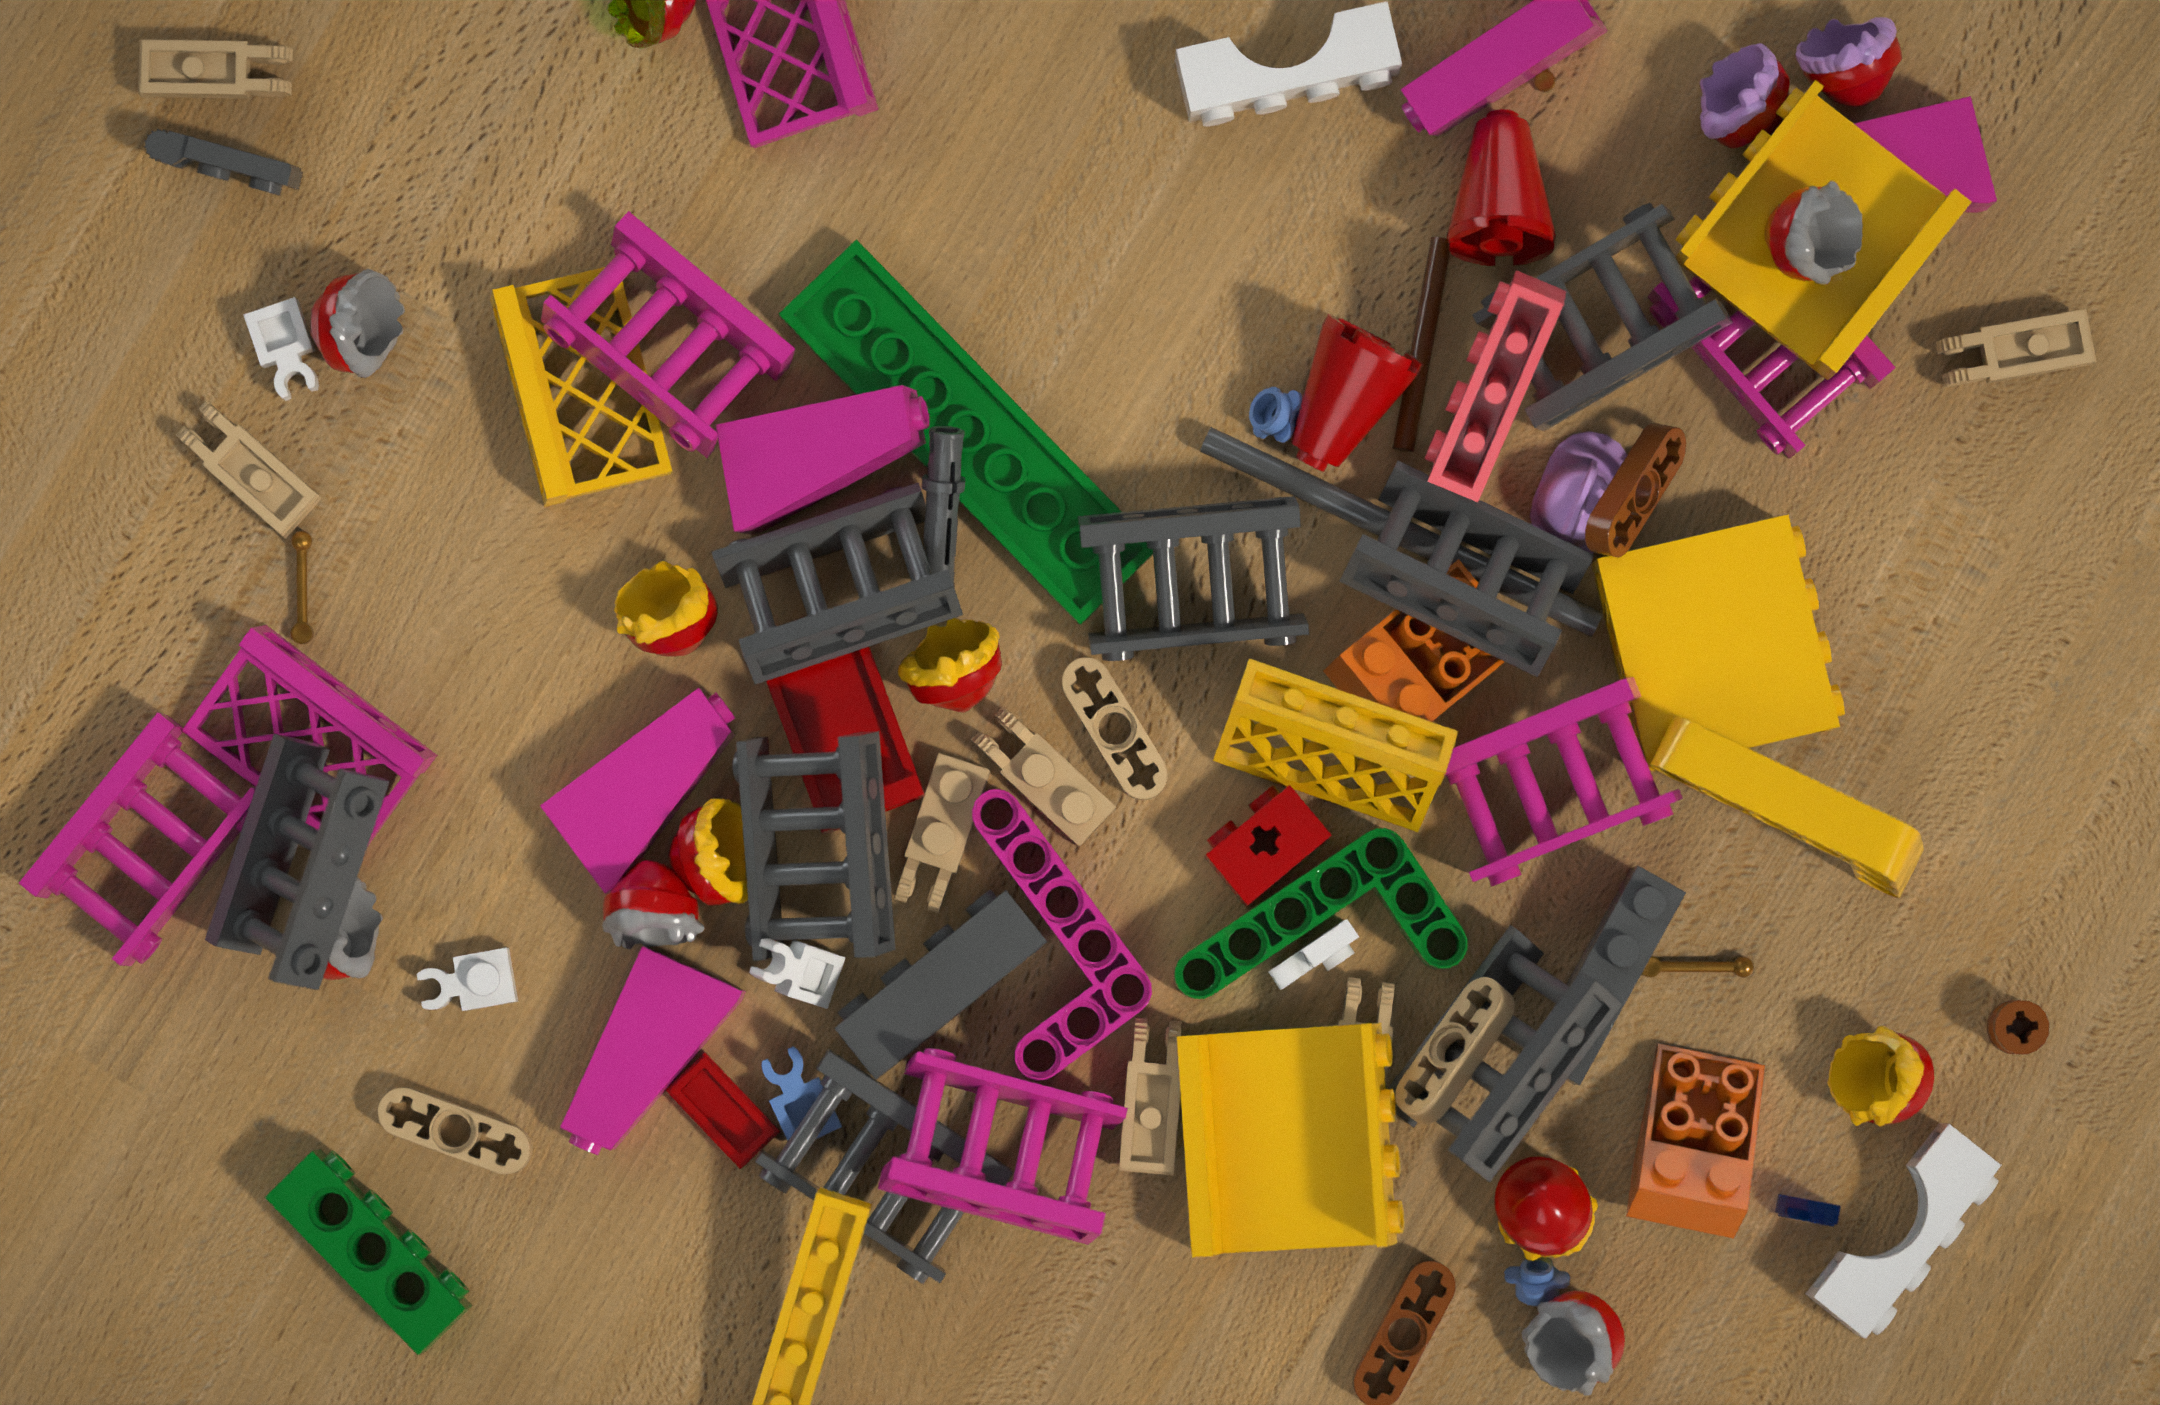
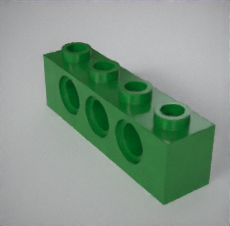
[265,1149,473,1355]

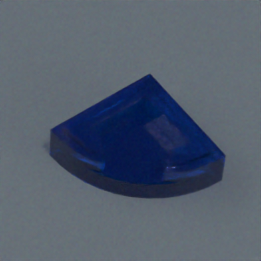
[1775,1194,1841,1227]

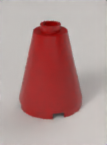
[1447,109,1556,266]
[1291,314,1424,472]

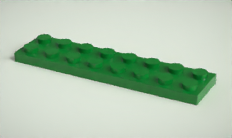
[779,239,1153,626]

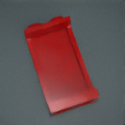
[766,646,925,835]

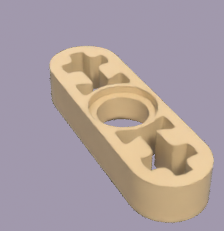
[1062,657,1168,800]
[1395,977,1515,1124]
[378,1087,533,1174]

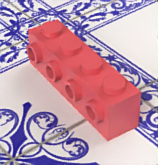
[1424,270,1567,502]

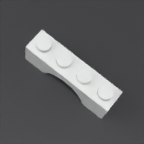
[1175,1,1402,126]
[1805,1123,2001,1339]

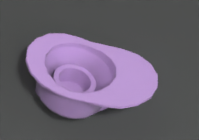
[1530,431,1627,554]

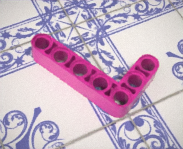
[972,789,1152,1080]

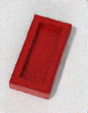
[666,1052,781,1169]

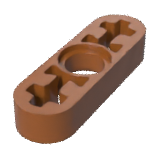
[1585,423,1686,558]
[1352,1260,1456,1405]

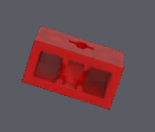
[1204,785,1332,907]

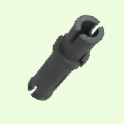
[922,426,966,588]

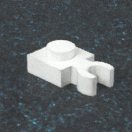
[244,297,319,401]
[1268,919,1359,990]
[750,938,846,1009]
[417,947,518,1011]

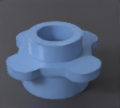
[1249,386,1303,443]
[1504,1257,1570,1306]

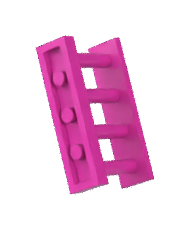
[541,211,795,458]
[1647,276,1896,459]
[1444,677,1683,887]
[19,712,256,966]
[878,1049,1128,1245]

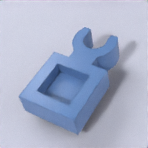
[761,1046,842,1140]

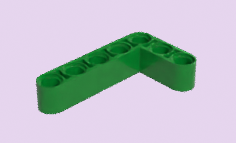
[1174,828,1468,999]

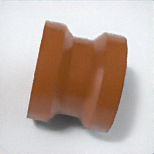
[1987,1000,2049,1055]

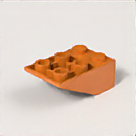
[1323,559,1505,722]
[1626,1043,1765,1239]

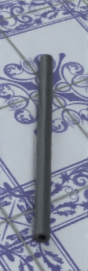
[1200,427,1603,637]

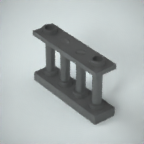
[1472,203,1733,432]
[1339,461,1594,677]
[712,482,963,685]
[1078,496,1309,661]
[733,731,896,961]
[205,734,390,990]
[1388,925,1623,1182]
[755,1048,1013,1284]

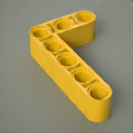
[1650,715,1924,898]

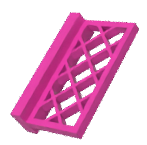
[706,0,879,148]
[182,625,437,845]

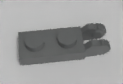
[144,129,303,196]

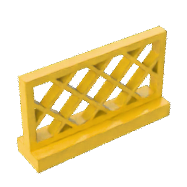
[490,267,673,507]
[1213,658,1458,832]

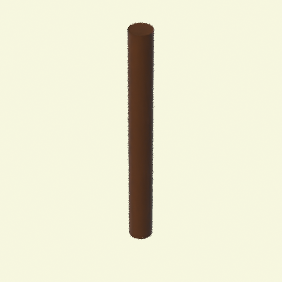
[1392,237,1450,452]

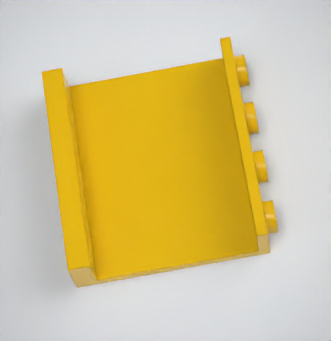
[1675,80,1972,380]
[1591,514,1845,772]
[1177,1023,1404,1257]

